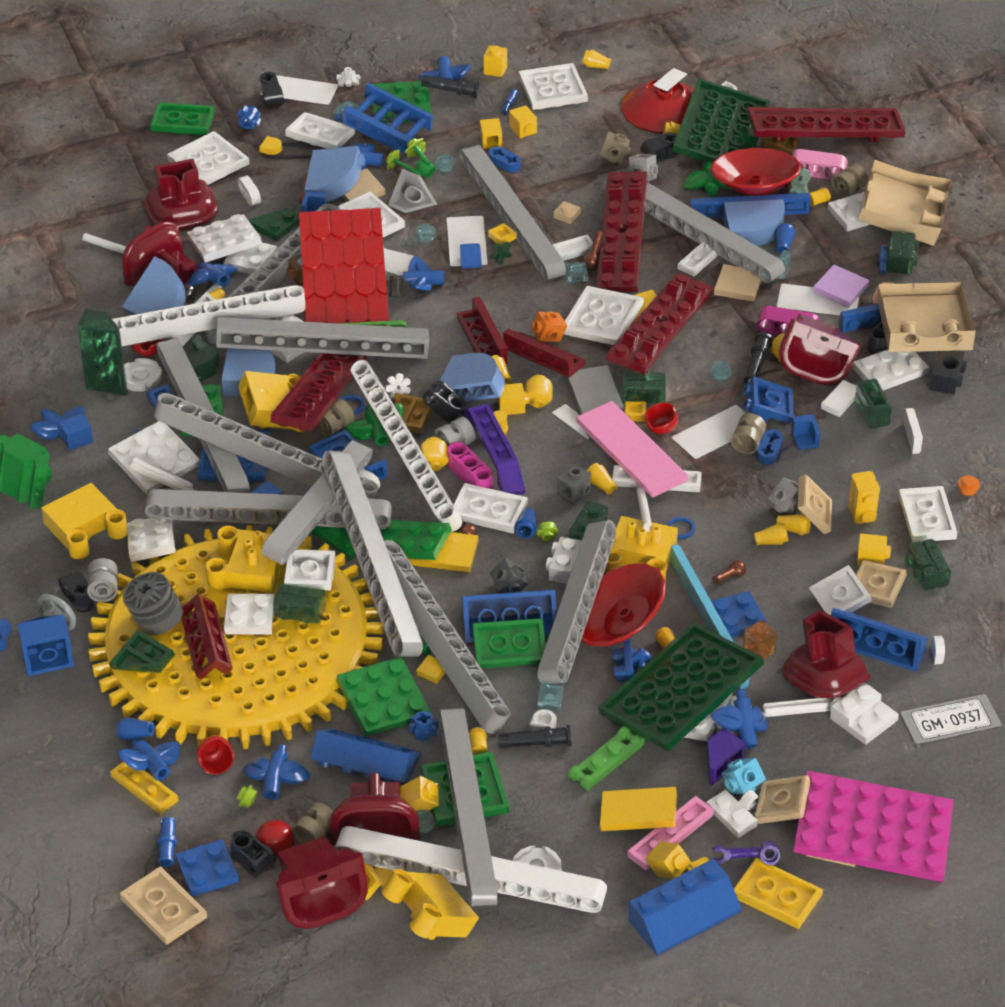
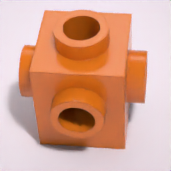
[531,311,568,342]

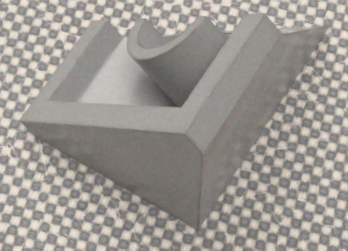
[388,169,438,213]

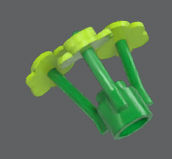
[386,138,436,178]

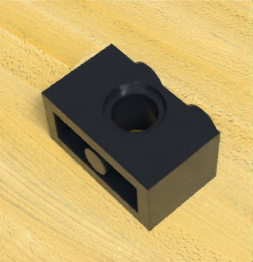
[929,350,967,395]

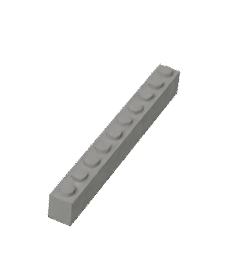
[216,317,429,359]

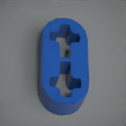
[489,147,521,173]
[757,430,783,465]

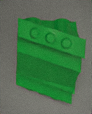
[0,433,52,509]

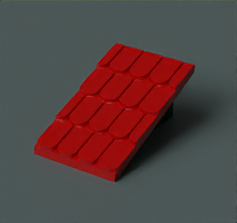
[299,208,389,324]

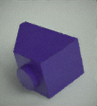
[707,728,746,786]

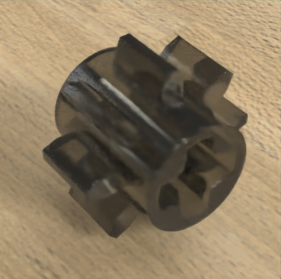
[386,275,410,298]

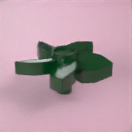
[489,242,512,265]

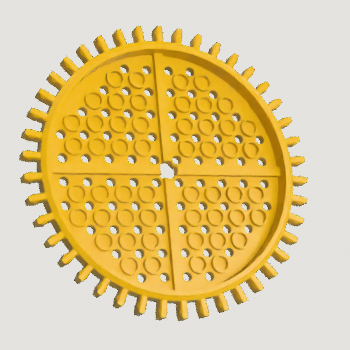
[88,525,384,750]

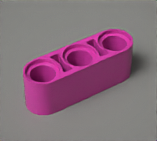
[756,306,820,335]
[448,442,493,489]

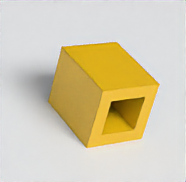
[484,45,507,77]
[509,106,537,138]
[480,118,502,149]
[497,383,529,415]
[857,534,891,566]
[400,776,439,816]
[645,841,691,879]

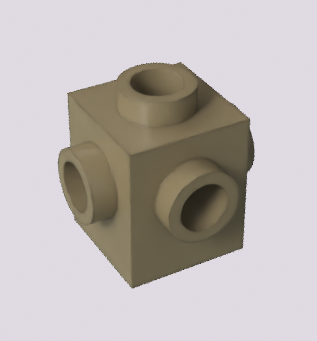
[599,132,632,164]

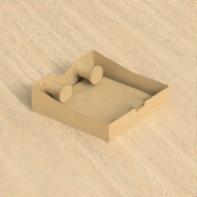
[858,160,952,246]
[877,282,976,352]

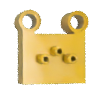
[238,371,306,432]
[41,483,128,559]
[603,516,678,581]
[206,526,282,594]
[381,869,479,940]

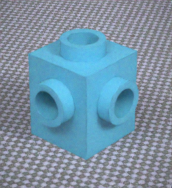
[721,758,766,795]

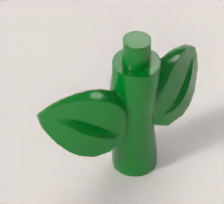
[684,161,733,196]
[345,403,403,446]

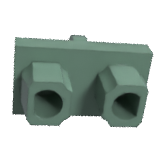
[784,168,811,194]

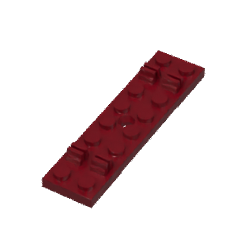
[747,107,906,142]
[596,171,648,292]
[606,273,714,375]
[270,353,368,431]

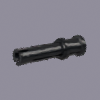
[421,74,479,99]
[744,332,773,384]
[498,725,572,748]

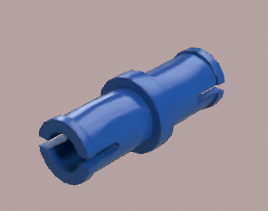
[157,817,177,868]

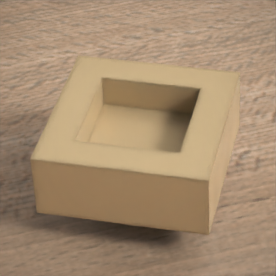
[554,201,581,224]

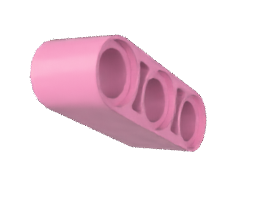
[792,149,848,180]

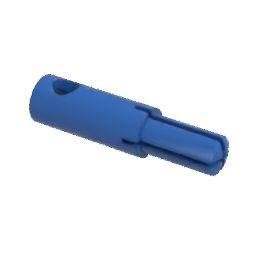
[501,89,518,115]
[879,245,889,274]

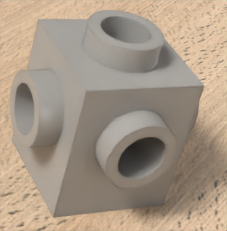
[628,154,658,183]
[768,477,799,515]

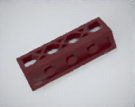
[457,296,508,364]
[503,328,586,378]
[181,593,233,679]

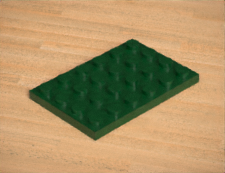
[672,78,771,162]
[598,622,764,752]

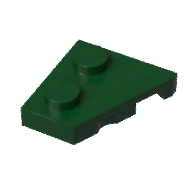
[248,208,300,241]
[109,629,175,673]

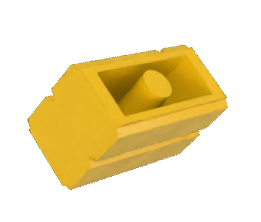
[848,471,880,524]

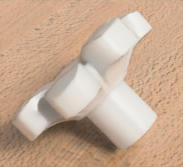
[336,67,360,87]
[385,373,411,400]

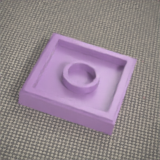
[813,265,870,307]

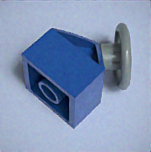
[17,594,76,676]

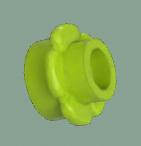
[536,522,558,541]
[237,785,258,809]

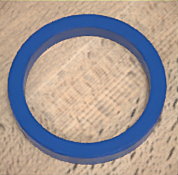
[341,395,364,415]
[667,517,695,539]

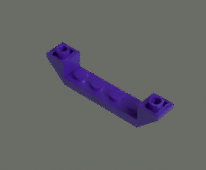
[461,404,525,495]

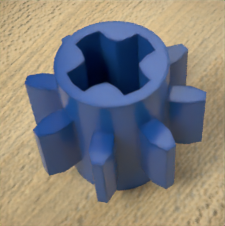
[237,105,261,130]
[409,711,439,741]

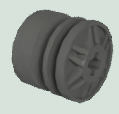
[123,572,183,635]

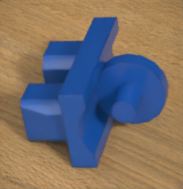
[613,638,652,682]

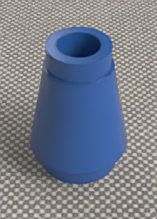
[776,223,796,254]
[514,508,537,539]
[117,717,155,741]

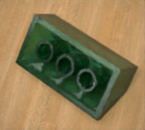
[77,309,128,396]

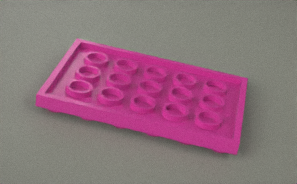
[793,770,954,883]

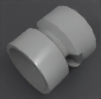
[435,416,476,446]
[87,558,117,602]

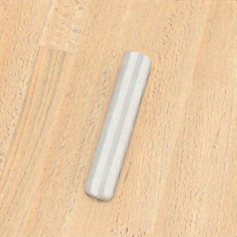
[130,457,193,490]
[762,698,833,717]

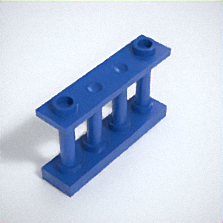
[342,83,434,156]

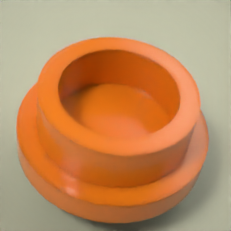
[957,475,980,496]

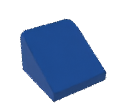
[460,243,482,269]
[146,384,172,409]
[364,459,387,480]

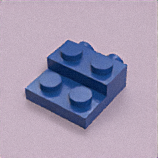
[743,376,794,424]

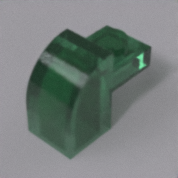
[186,335,219,382]

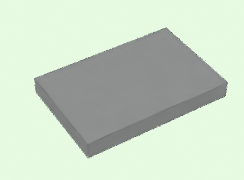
[566,365,624,415]

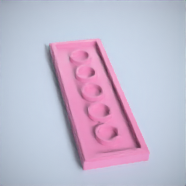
[576,401,688,498]

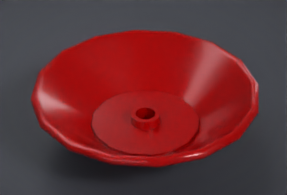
[621,79,694,133]
[710,148,801,196]
[581,563,666,646]

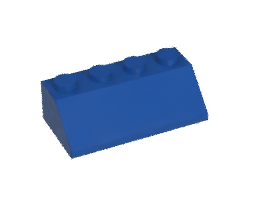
[461,589,557,643]
[831,608,928,672]
[311,728,422,784]
[628,858,741,955]

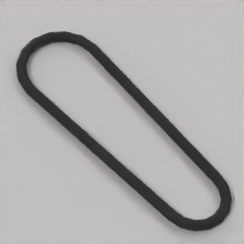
[259,143,323,158]

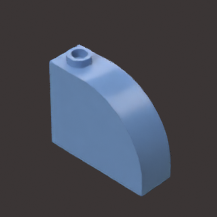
[304,146,365,202]
[723,199,785,246]
[122,257,185,316]
[222,348,276,397]
[437,353,505,402]

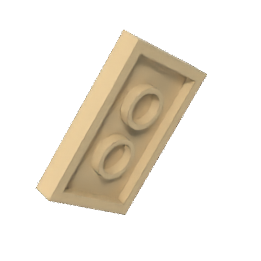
[120,866,207,945]

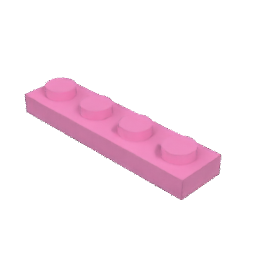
[628,796,714,871]

